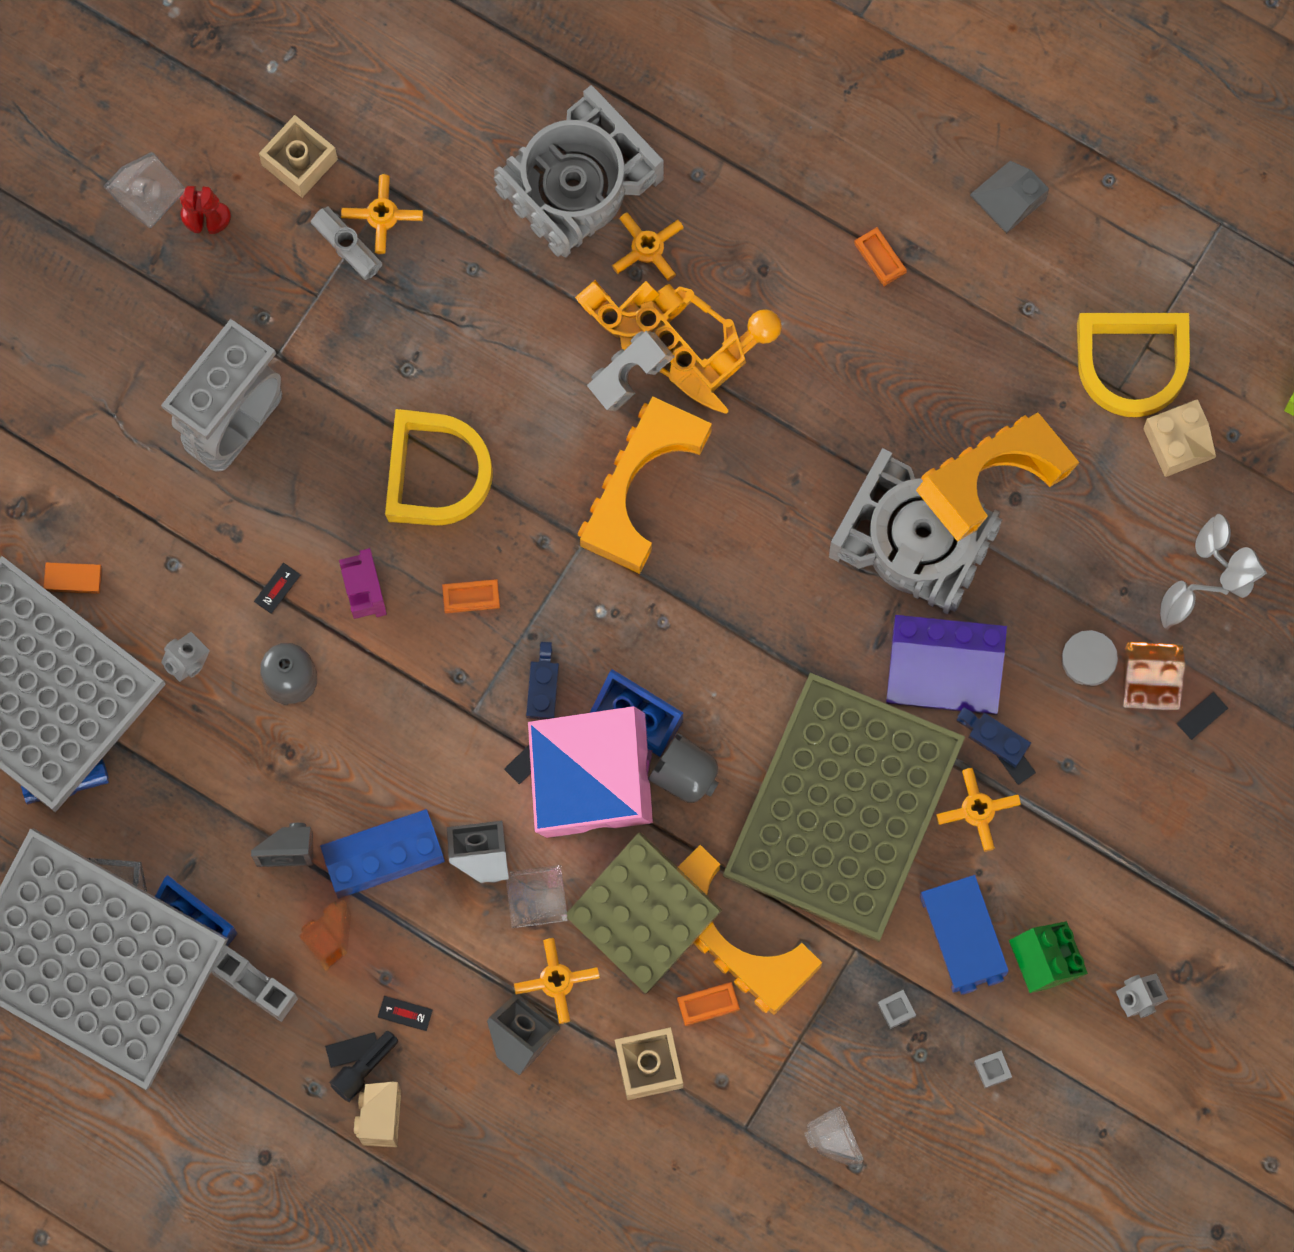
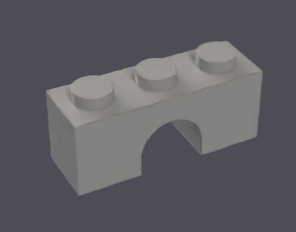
[587,331,675,411]
[211,945,298,1022]

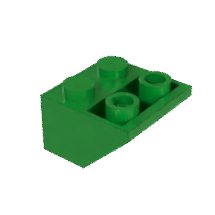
[1009,921,1088,993]

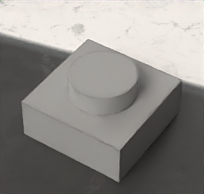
[877,990,916,1029]
[974,1051,1012,1089]

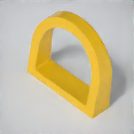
[1077,313,1190,417]
[385,409,493,525]

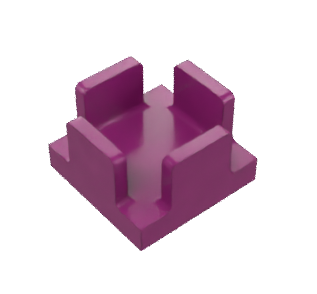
[339,548,387,619]

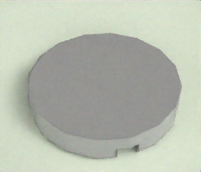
[1062,630,1118,686]

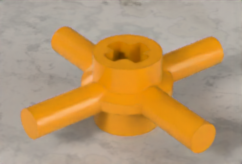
[341,174,423,254]
[612,212,684,281]
[936,768,1021,852]
[514,938,600,1024]

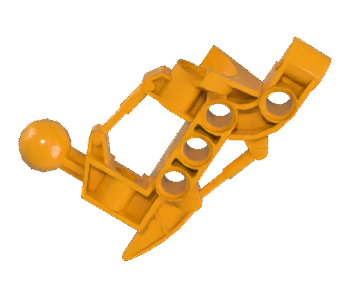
[575,280,782,414]

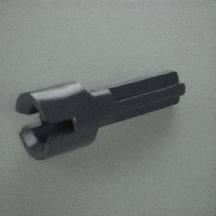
[329,1031,398,1102]

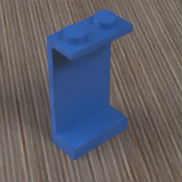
[920,875,1009,995]

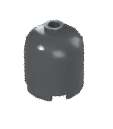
[260,643,317,705]
[648,733,719,803]

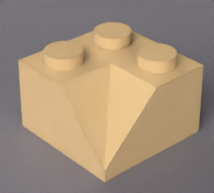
[259,115,338,198]
[1143,399,1216,477]
[615,1027,683,1100]
[354,1082,401,1147]

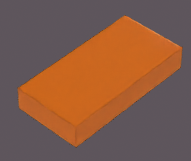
[854,227,907,286]
[43,562,102,594]
[442,579,500,613]
[677,982,740,1026]

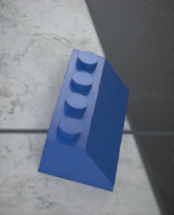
[320,809,445,899]

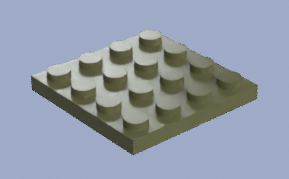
[565,832,722,994]

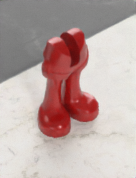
[180,186,231,234]

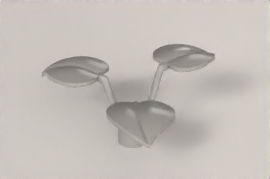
[1160,514,1267,630]

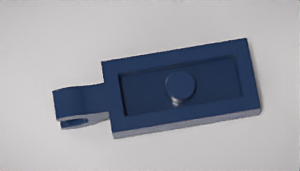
[526,642,559,719]
[956,707,1031,768]

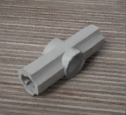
[311,206,382,280]

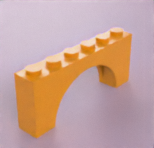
[578,396,712,574]
[916,412,1079,542]
[678,845,822,1015]

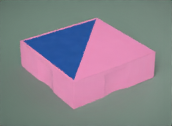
[528,706,653,838]

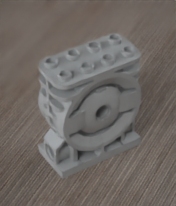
[494,85,664,257]
[161,319,282,471]
[829,448,1003,615]

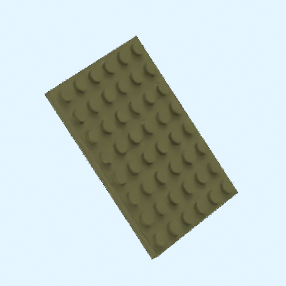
[723,673,965,942]

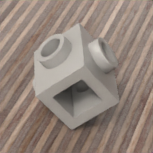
[161,632,210,682]
[1116,974,1168,1018]

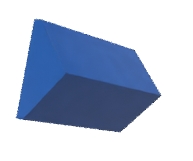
[590,669,683,757]
[155,875,238,946]

